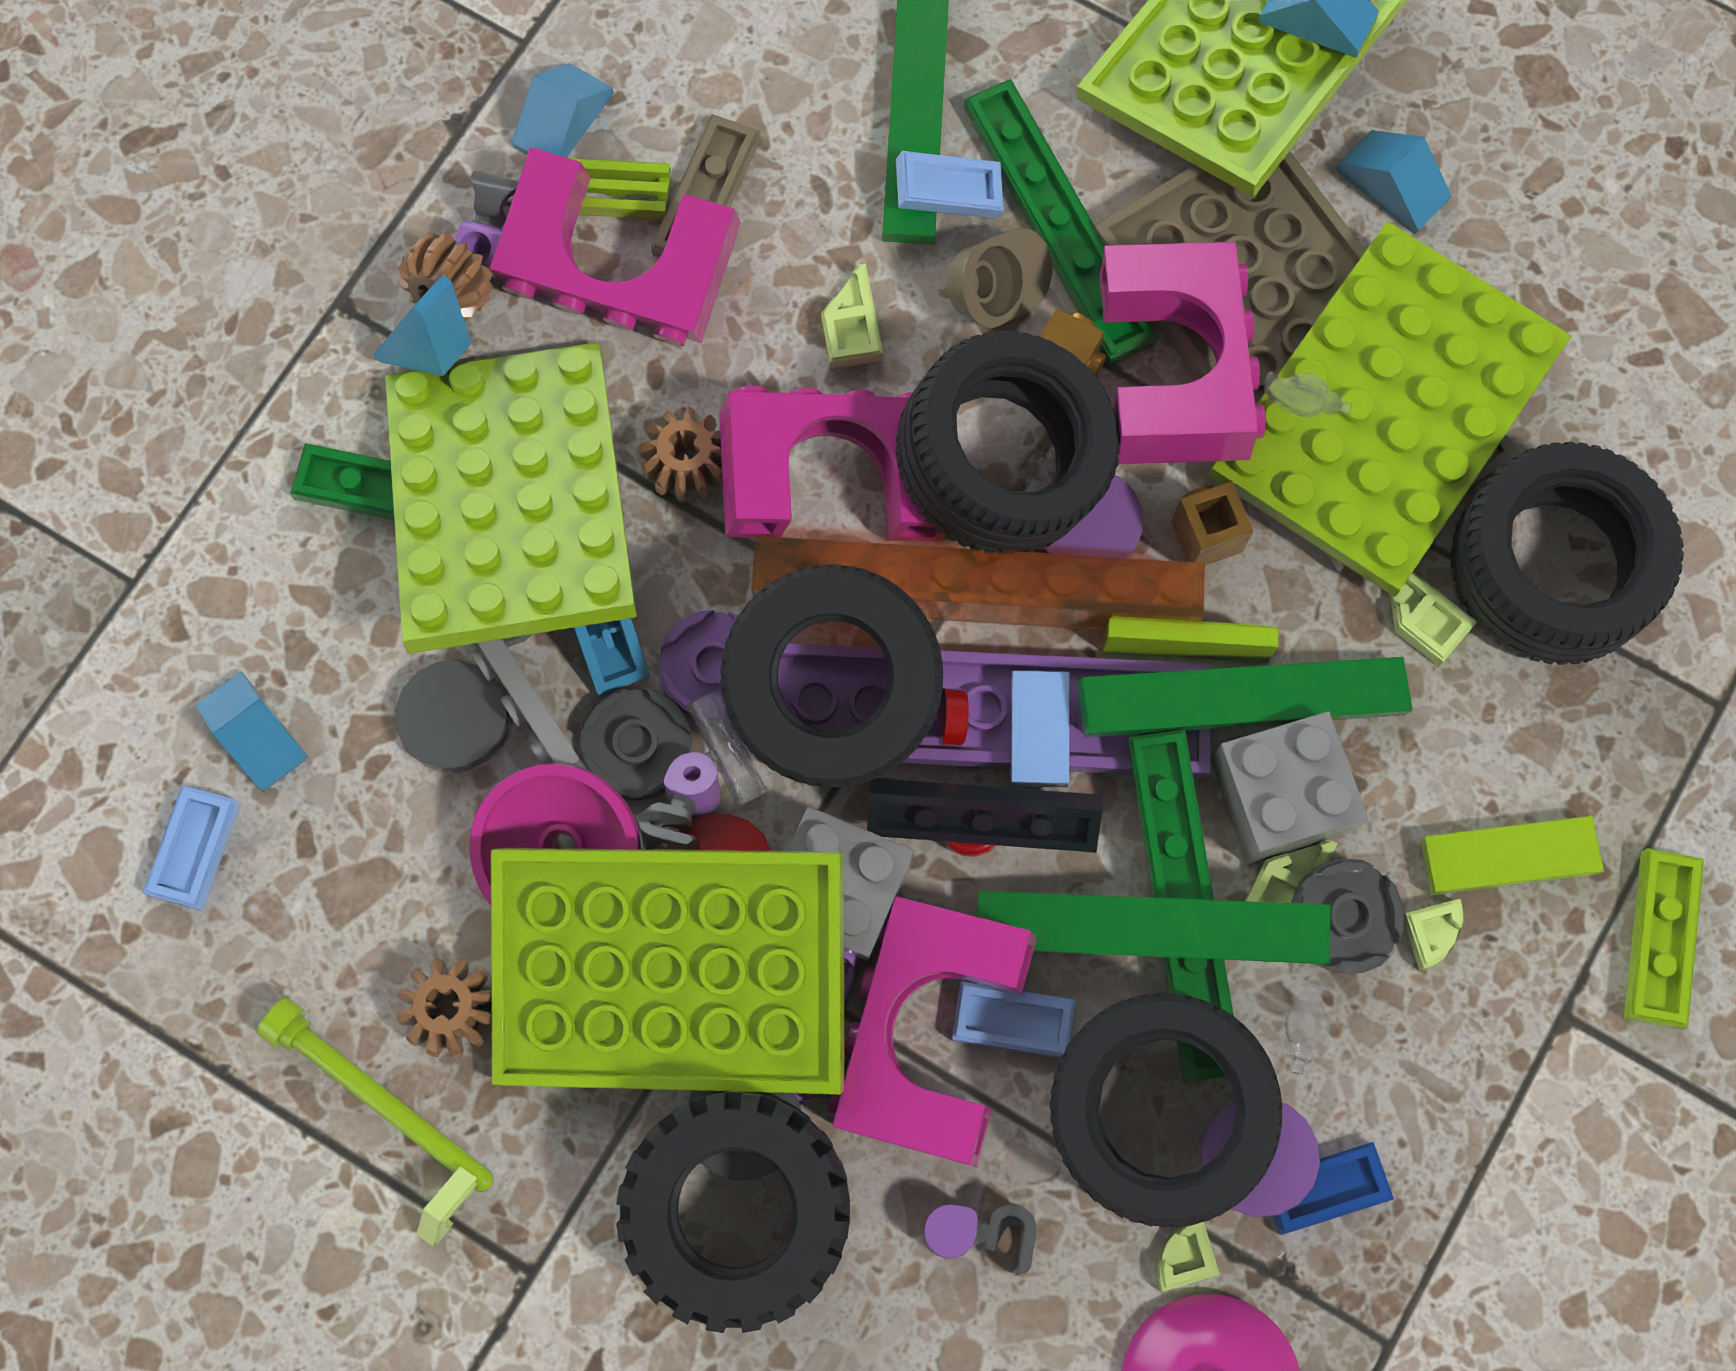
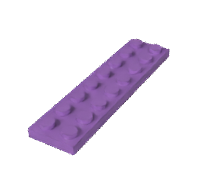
[778,643,1211,778]

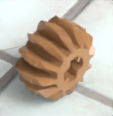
[397,232,493,322]
[639,406,723,504]
[396,958,492,1058]

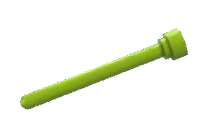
[256,997,494,1192]

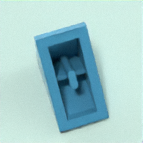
[1259,0,1379,58]
[512,63,614,158]
[1336,130,1452,235]
[373,274,472,376]
[571,618,650,695]
[196,671,309,792]

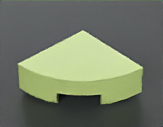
[1404,899,1463,971]
[416,1166,477,1247]
[1157,1222,1220,1291]

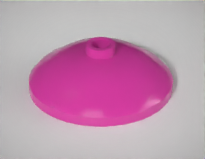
[469,763,641,905]
[1121,1294,1300,1371]

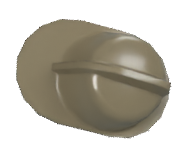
[938,228,1052,329]

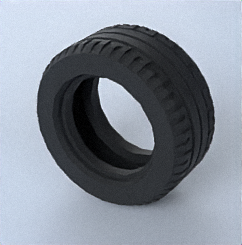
[895,331,1120,556]
[1450,442,1684,665]
[1050,993,1283,1228]

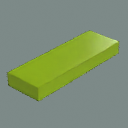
[1103,616,1279,662]
[1420,816,1604,895]
[1624,848,1704,1030]

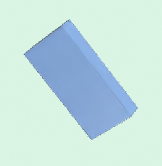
[896,151,1004,219]
[1010,671,1069,787]
[143,785,241,912]
[952,982,1076,1059]

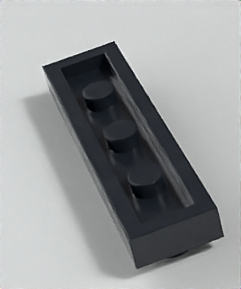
[867,778,1103,853]

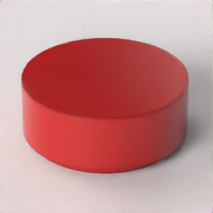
[938,688,969,746]

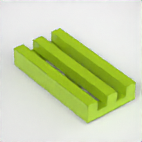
[569,158,671,220]

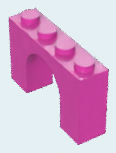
[490,147,741,346]
[1100,242,1265,464]
[719,386,945,542]
[828,896,1037,1168]

